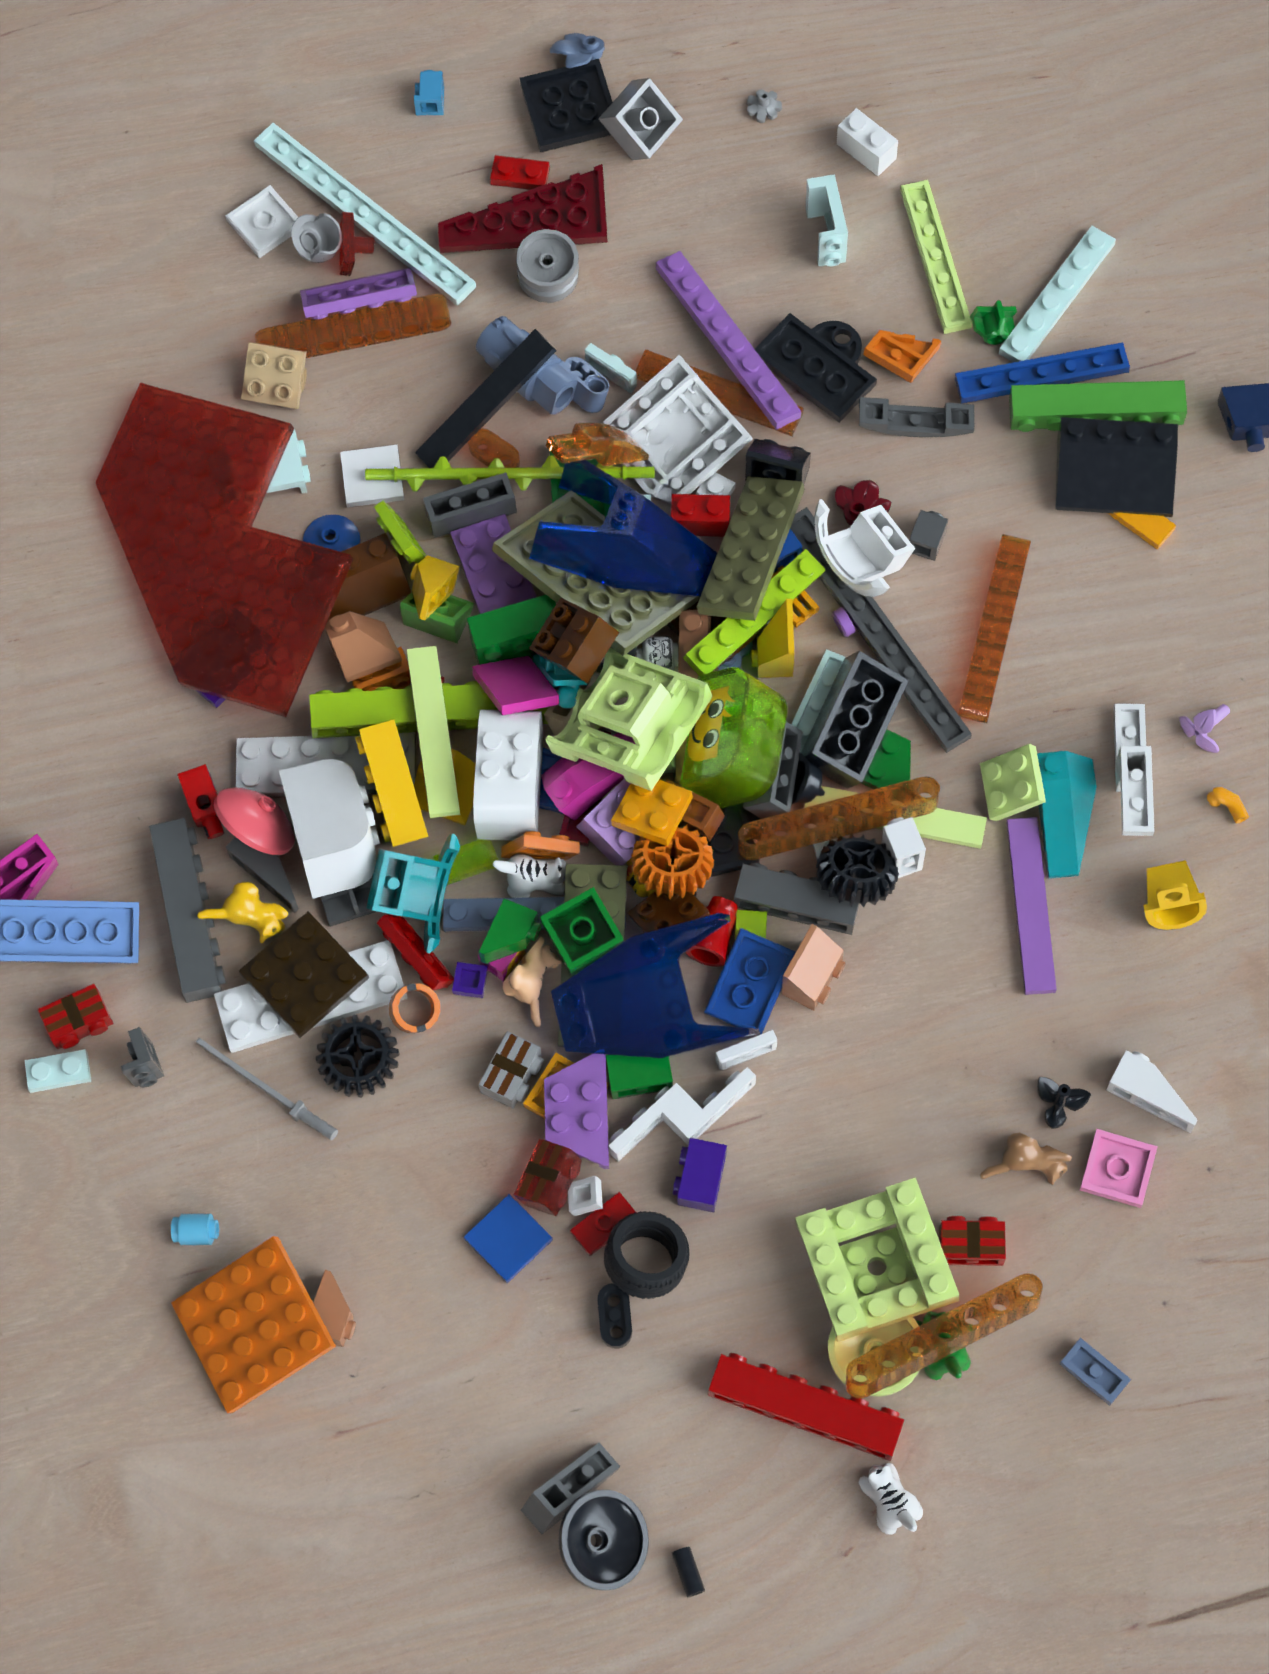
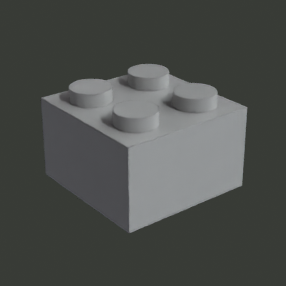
[599,78,683,160]

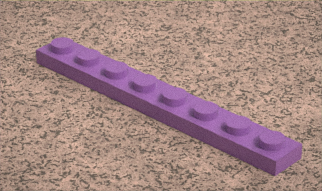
[656,251,801,430]

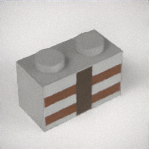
[479,1031,544,1109]

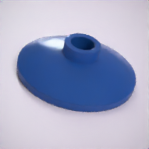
[303,515,361,563]

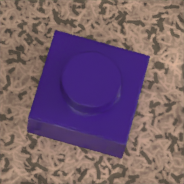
[452,962,488,998]

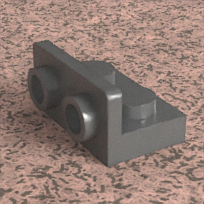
[121,1027,164,1088]

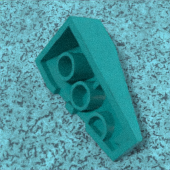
[1037,751,1097,879]

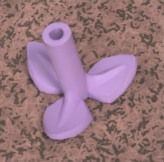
[1179,704,1230,753]

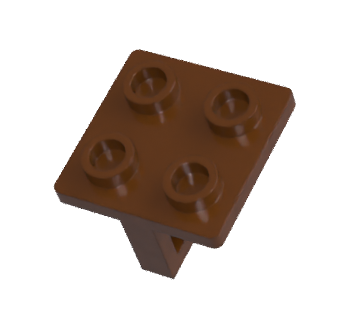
[628,891,710,954]

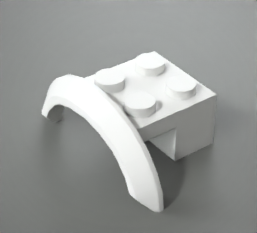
[814,499,915,597]

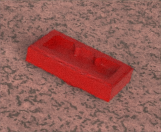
[570,1192,637,1256]

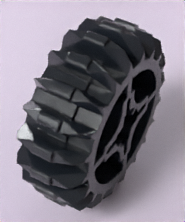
[816,833,899,907]
[316,1014,400,1098]

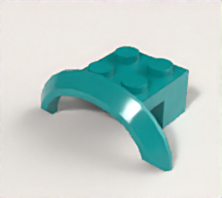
[366,834,460,953]

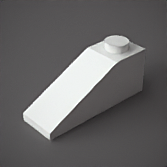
[1106,1050,1197,1133]

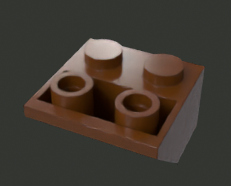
[529,598,619,684]

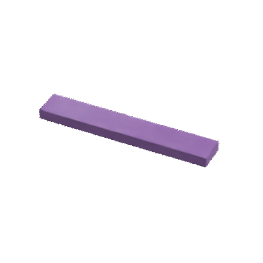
[1006,817,1057,995]

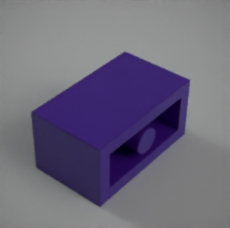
[672,1138,727,1213]

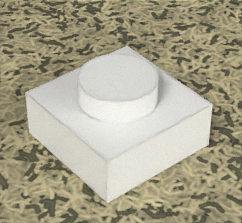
[696,472,736,496]
[567,1176,603,1216]

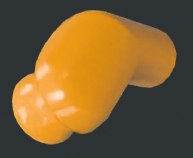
[1207,787,1249,823]

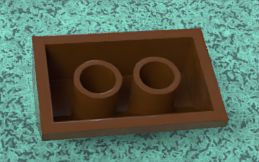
[305,533,412,620]

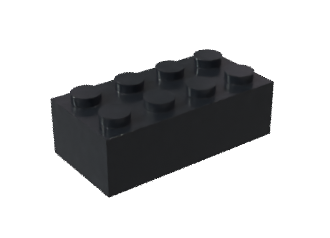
[801,651,909,789]

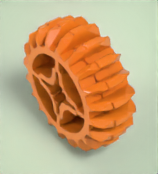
[631,824,714,899]

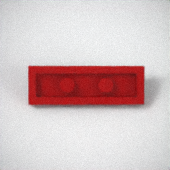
[377,914,454,990]

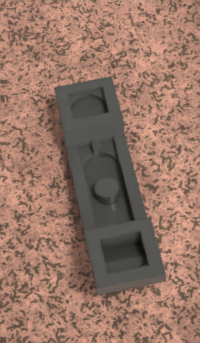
[859,397,974,437]

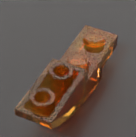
[545,423,649,466]

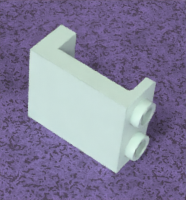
[805,174,848,267]
[227,430,311,506]

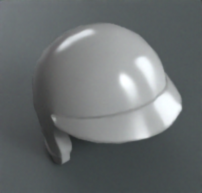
[291,213,342,263]

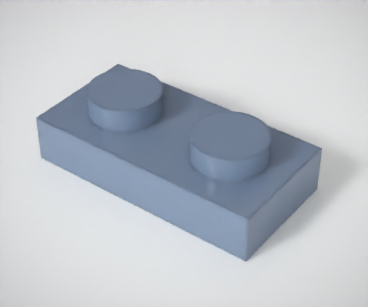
[1060,1338,1131,1406]

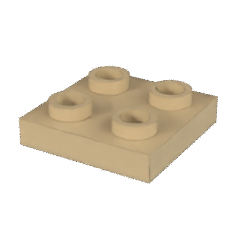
[241,342,307,409]

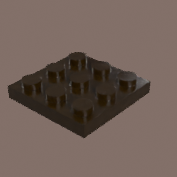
[239,911,369,1038]

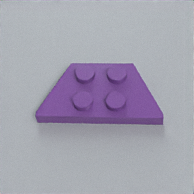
[544,1049,609,1169]

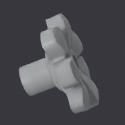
[747,90,782,123]

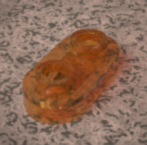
[468,429,520,468]

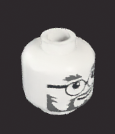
[636,636,679,671]

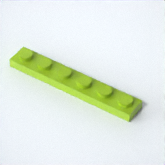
[683,549,826,680]

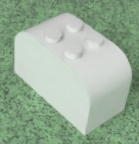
[473,710,544,840]
[279,759,380,899]

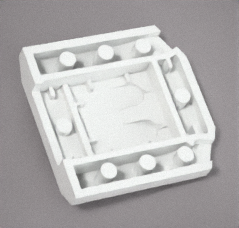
[603,355,753,504]

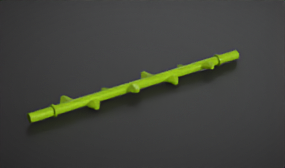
[365,456,655,492]

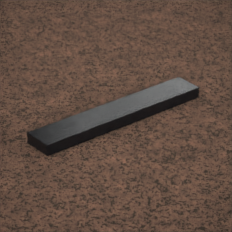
[415,329,557,468]

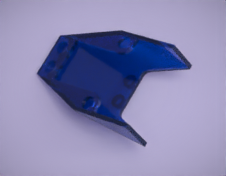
[529,450,718,596]
[551,913,760,1058]

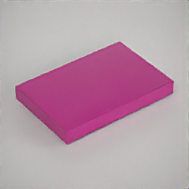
[472,656,559,715]

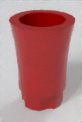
[685,896,738,967]

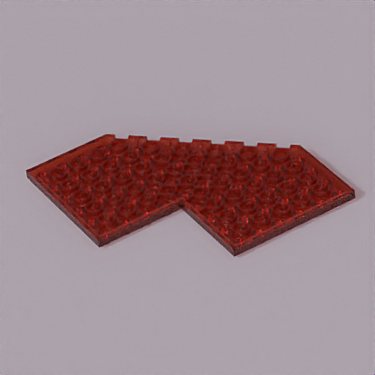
[95,383,353,717]

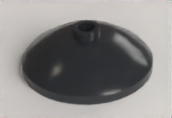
[558,1490,649,1590]

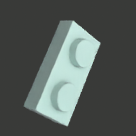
[24,1049,91,1093]

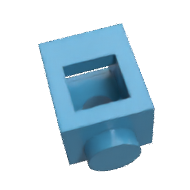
[414,70,444,115]

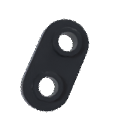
[597,1283,632,1349]

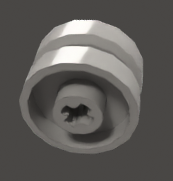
[516,229,579,303]

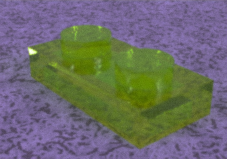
[433,839,498,885]

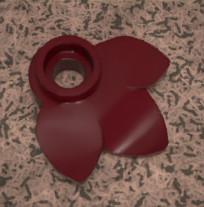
[835,480,892,526]

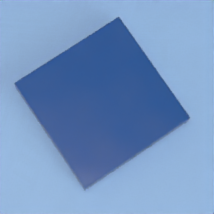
[464,1194,553,1283]

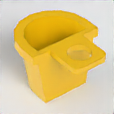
[1143,860,1207,930]

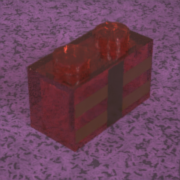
[513,1139,582,1217]

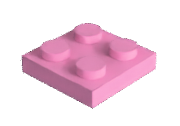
[1080,1129,1158,1208]

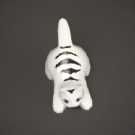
[493,854,567,898]
[858,1463,923,1535]

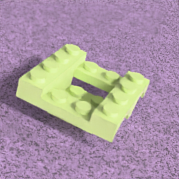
[545,648,713,791]
[795,1177,959,1342]

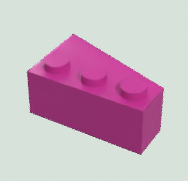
[0,834,59,900]

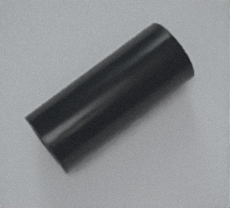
[672,1547,705,1598]

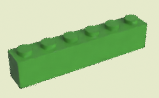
[1009,380,1187,432]

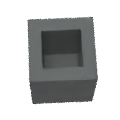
[909,510,948,561]

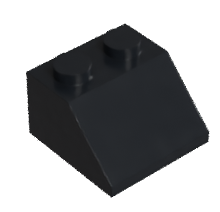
[745,439,811,484]

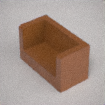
[665,779,725,842]

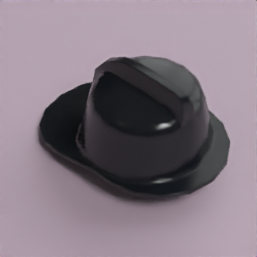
[791,752,825,805]

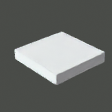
[225,185,298,258]
[340,445,404,508]

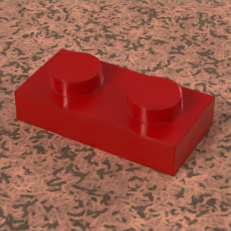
[490,155,550,190]

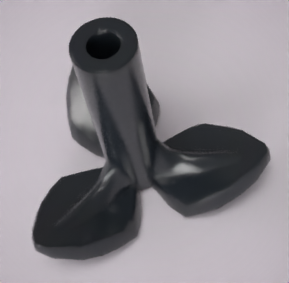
[1037,1077,1091,1129]

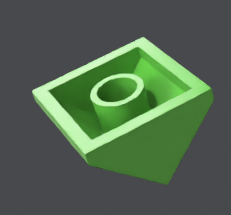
[400,593,474,644]

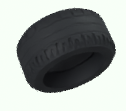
[604,1211,690,1299]

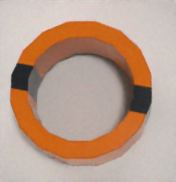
[389,983,440,1033]

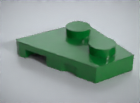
[861,729,911,803]

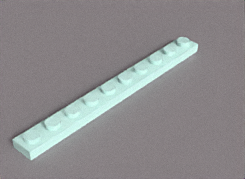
[254,123,476,306]

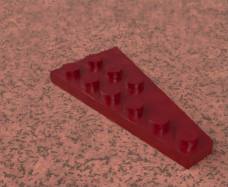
[438,164,608,253]

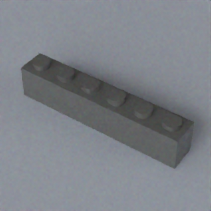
[149,818,226,1003]

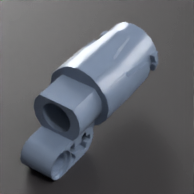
[476,316,610,415]

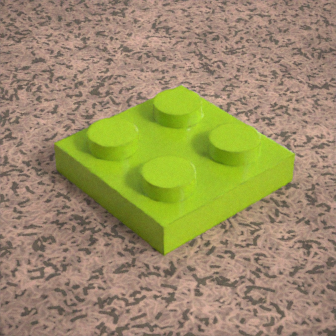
[374,500,427,563]

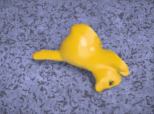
[197,882,288,943]

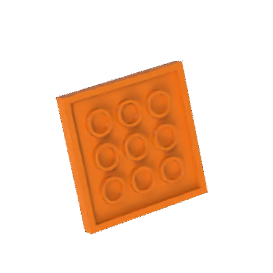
[171,1236,336,1413]

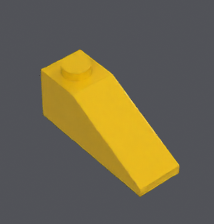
[411,555,460,621]

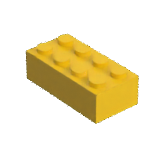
[355,719,428,847]

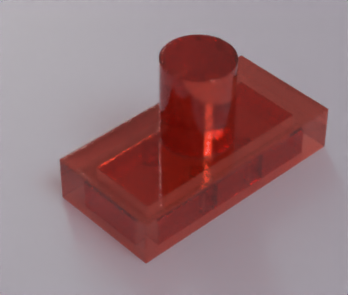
[339,212,374,276]

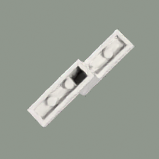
[1113,704,1154,836]
[609,1067,756,1162]

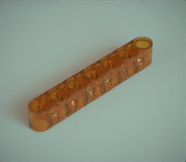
[255,294,452,358]
[958,534,1031,724]
[738,776,940,860]
[845,1273,1043,1399]

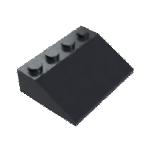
[1055,417,1178,517]

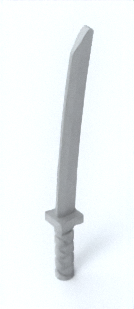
[196,1038,338,1140]

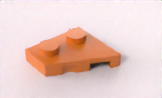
[863,330,941,383]
[501,831,580,860]

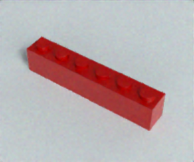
[708,1353,905,1461]

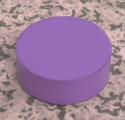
[832,607,856,637]

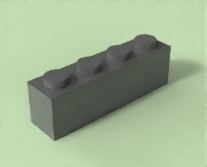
[734,863,860,935]

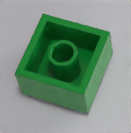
[540,887,625,976]

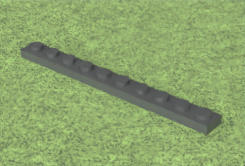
[790,507,972,753]

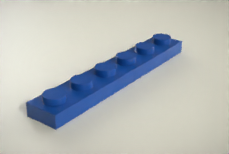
[955,342,1130,403]

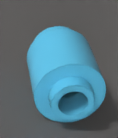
[171,1213,219,1245]

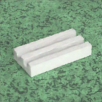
[716,1030,777,1070]

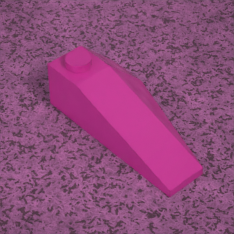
[541,733,635,821]

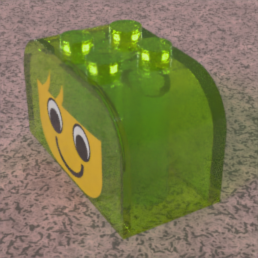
[680,667,787,808]

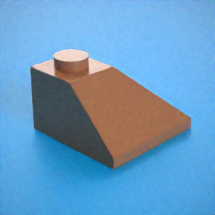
[322,611,402,683]

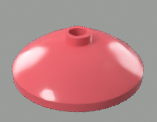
[214,787,295,855]

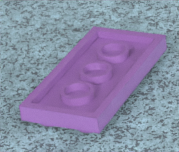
[300,268,417,319]
[450,514,536,614]

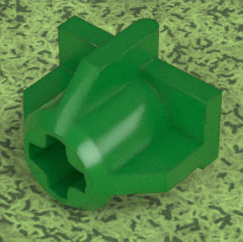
[970,300,1017,345]

